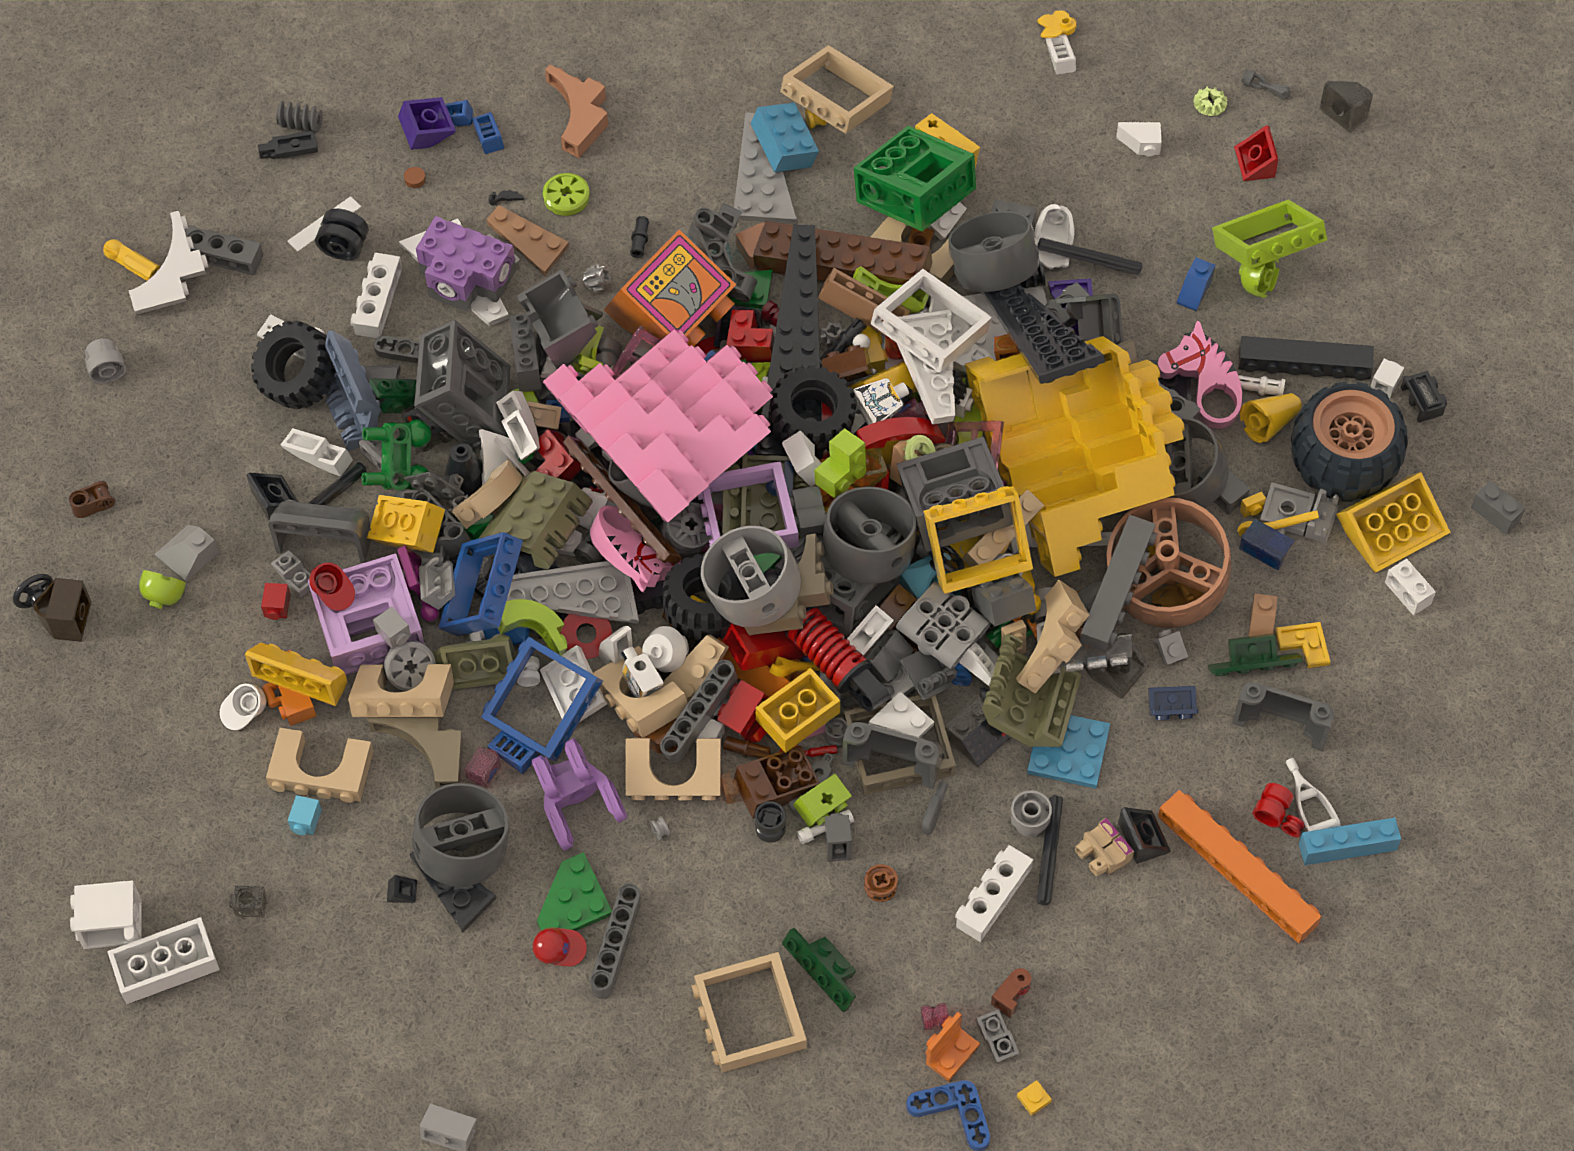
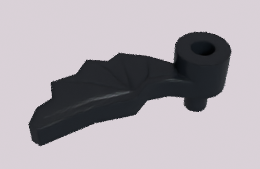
[489,190,524,206]

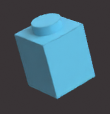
[287,795,322,835]

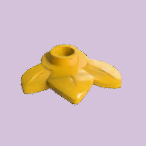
[1037,11,1077,38]

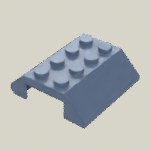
[324,330,381,451]

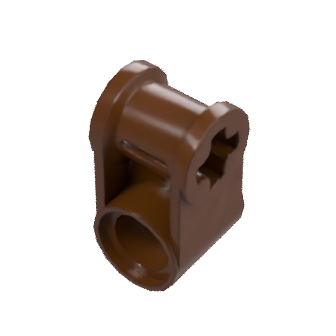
[69,481,115,518]

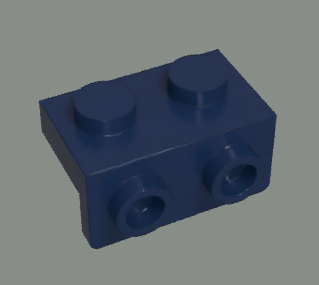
[1148,686,1198,720]

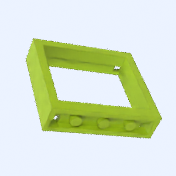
[1212,199,1327,269]

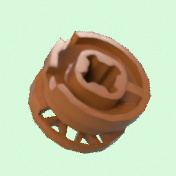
[864,864,898,902]

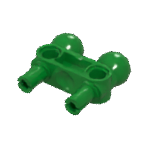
[362,419,432,491]

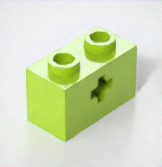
[793,774,852,828]

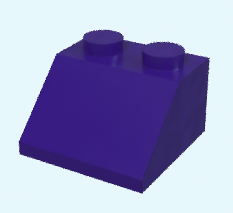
[398,97,456,150]

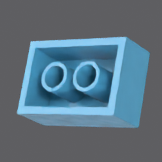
[750,102,819,172]

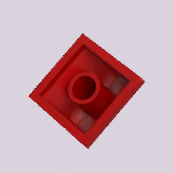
[1234,125,1279,181]

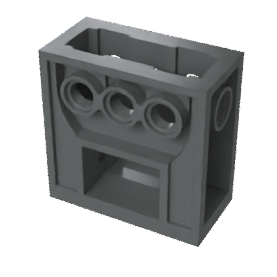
[414,320,511,450]
[897,437,1013,552]
[775,512,901,637]

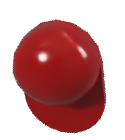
[309,563,355,611]
[532,927,587,967]

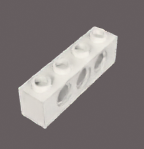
[351,253,402,338]
[955,845,1033,942]

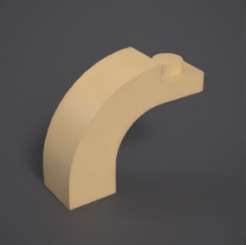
[452,459,523,529]

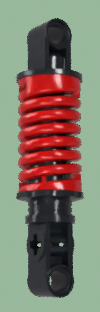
[763,568,889,712]

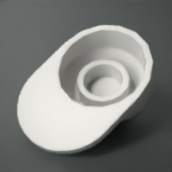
[220,683,267,730]

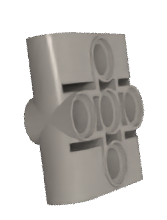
[896,581,991,670]

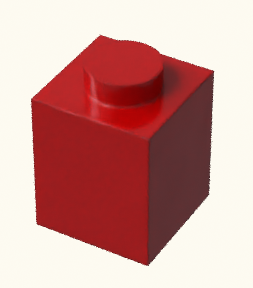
[261,583,291,620]

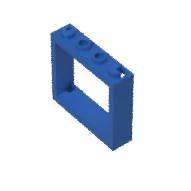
[439,532,523,636]
[481,637,603,761]

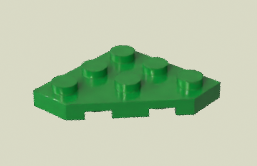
[537,852,612,931]

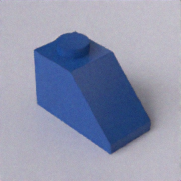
[1176,257,1216,311]

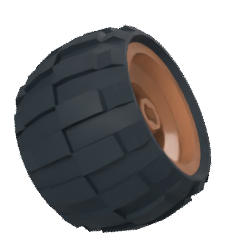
[1291,381,1408,501]

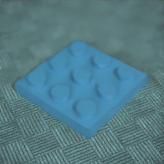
[1027,715,1110,789]

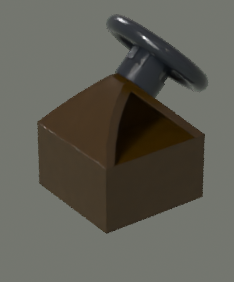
[13,574,92,642]

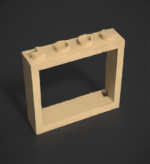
[780,45,894,134]
[691,952,807,1072]

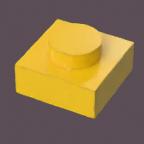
[1240,491,1266,518]
[1017,1080,1052,1116]

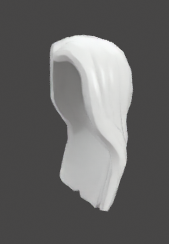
[1034,204,1074,269]

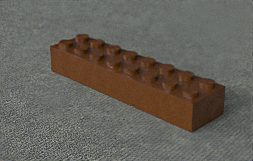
[753,221,933,285]

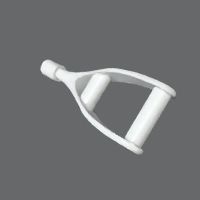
[1286,758,1341,832]

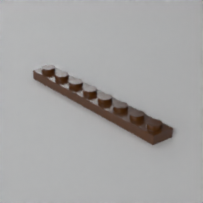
[563,436,682,564]

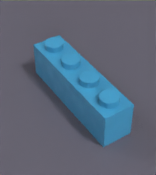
[1299,818,1401,865]

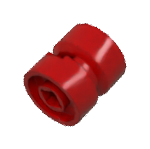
[1252,783,1294,828]

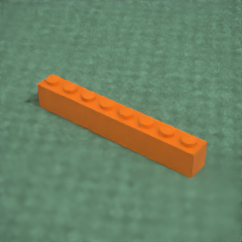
[1158,790,1321,944]

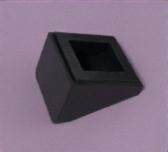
[387,875,417,903]

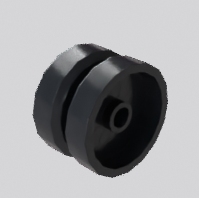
[315,208,369,261]

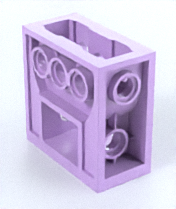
[308,554,424,675]

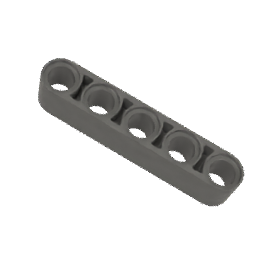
[660,660,738,763]
[590,883,641,999]

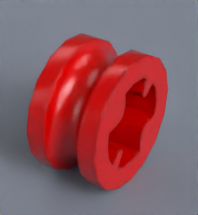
[1281,815,1305,837]

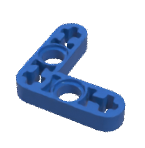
[906,1080,990,1151]

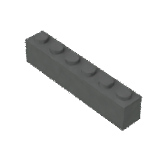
[1080,515,1158,652]

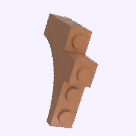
[545,64,609,158]

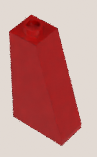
[723,623,804,671]

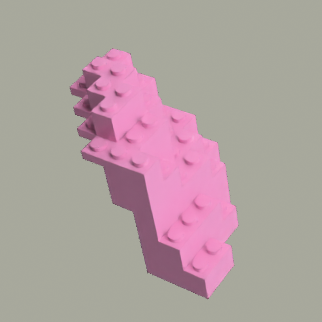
[543,329,773,522]

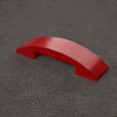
[856,417,946,449]

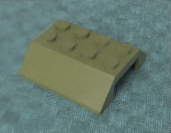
[722,452,810,540]
[479,471,593,570]
[982,634,1082,747]

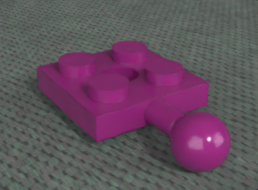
[397,546,439,622]

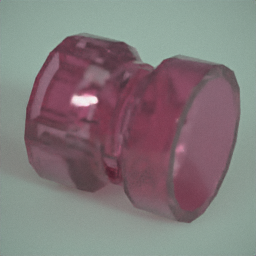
[921,1003,949,1030]

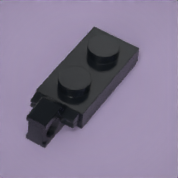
[258,131,318,159]

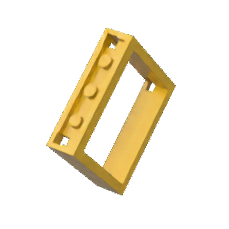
[923,486,1033,594]

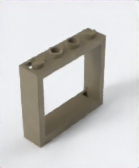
[844,694,956,795]

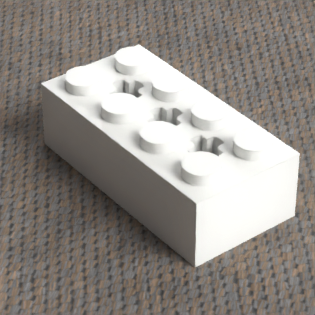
[107,917,220,1004]

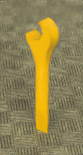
[1237,510,1319,542]
[769,657,820,677]

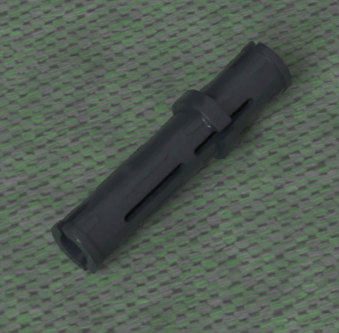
[820,318,867,361]

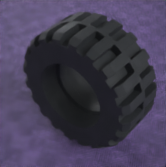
[251,321,336,409]
[768,365,857,455]
[663,554,749,641]

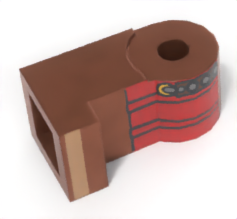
[991,968,1031,1018]

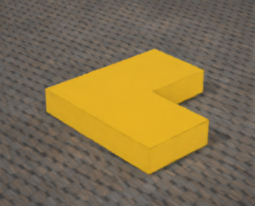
[1275,622,1331,668]

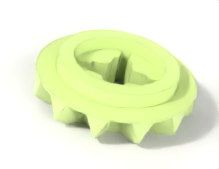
[1194,87,1227,116]
[903,435,935,461]

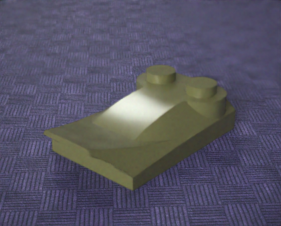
[433,634,517,690]

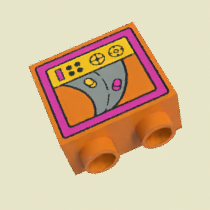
[604,229,736,347]

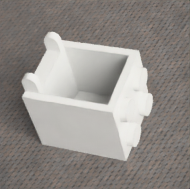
[70,881,142,949]

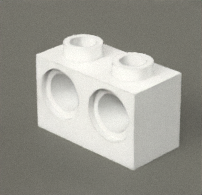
[1385,559,1436,616]

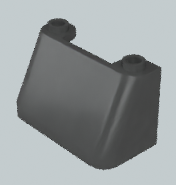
[517,269,598,369]
[1232,682,1334,751]
[843,722,944,789]

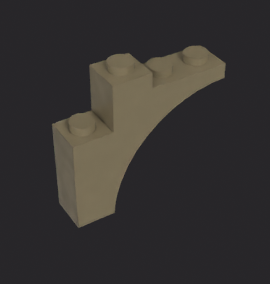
[744,534,834,635]
[368,717,463,789]

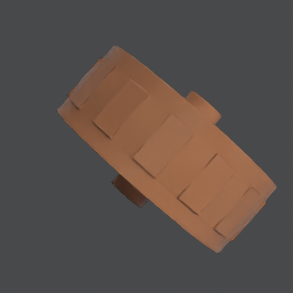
[1106,498,1232,628]

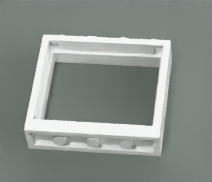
[871,269,992,373]

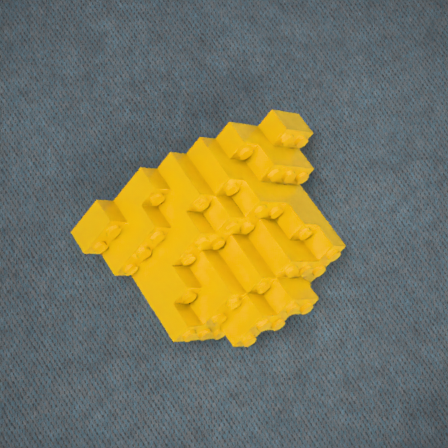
[964,336,1184,577]

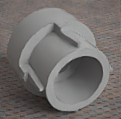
[84,338,126,384]
[1010,790,1052,838]

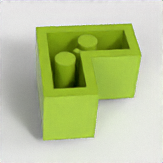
[814,429,866,498]

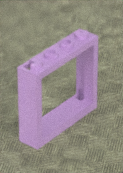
[698,462,799,555]

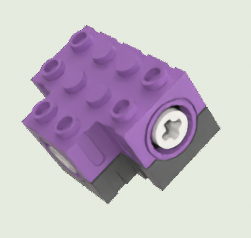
[415,216,516,312]

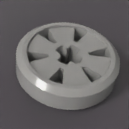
[384,640,436,691]

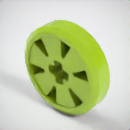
[543,173,590,216]

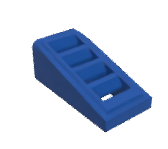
[445,100,473,126]
[472,112,504,154]
[487,730,538,774]

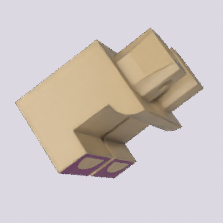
[1075,818,1134,876]

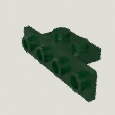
[369,378,417,414]
[1208,633,1303,676]
[782,928,856,1012]

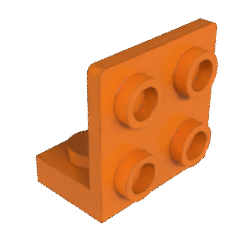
[925,1012,980,1082]

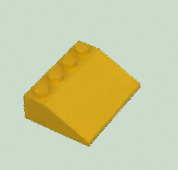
[1336,472,1451,573]

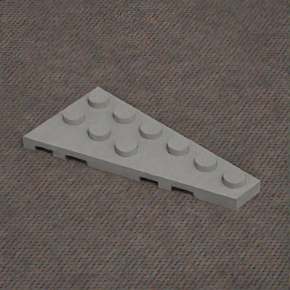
[734,113,797,224]
[507,561,639,624]

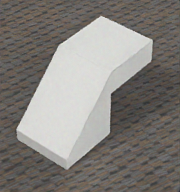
[782,431,822,487]

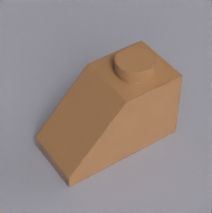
[1248,593,1278,637]

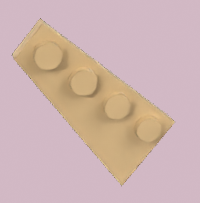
[662,635,729,702]

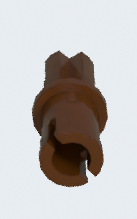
[723,736,771,759]

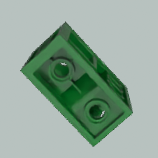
[853,126,976,232]

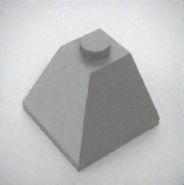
[155,525,219,582]

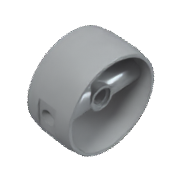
[701,526,801,627]

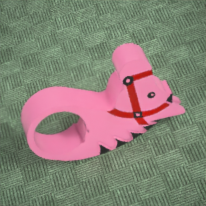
[1157,321,1242,429]
[590,506,681,592]

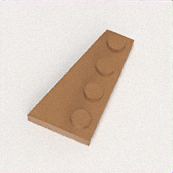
[486,205,569,276]

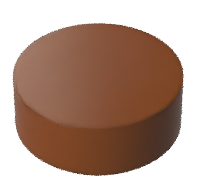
[404,167,426,188]

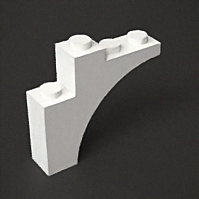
[129,211,208,315]

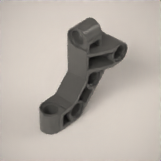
[688,203,757,302]
[394,490,472,567]

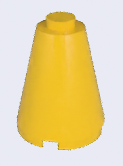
[1240,393,1302,443]

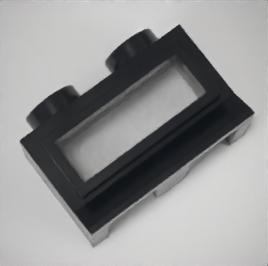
[1401,371,1447,423]

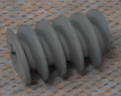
[276,101,323,133]

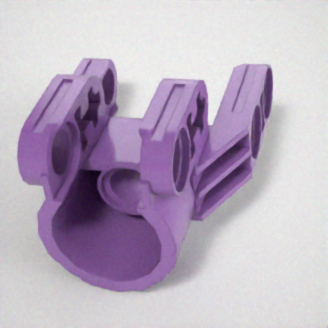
[532,738,628,851]

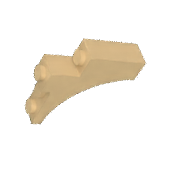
[1016,580,1089,694]

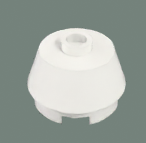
[642,626,689,672]

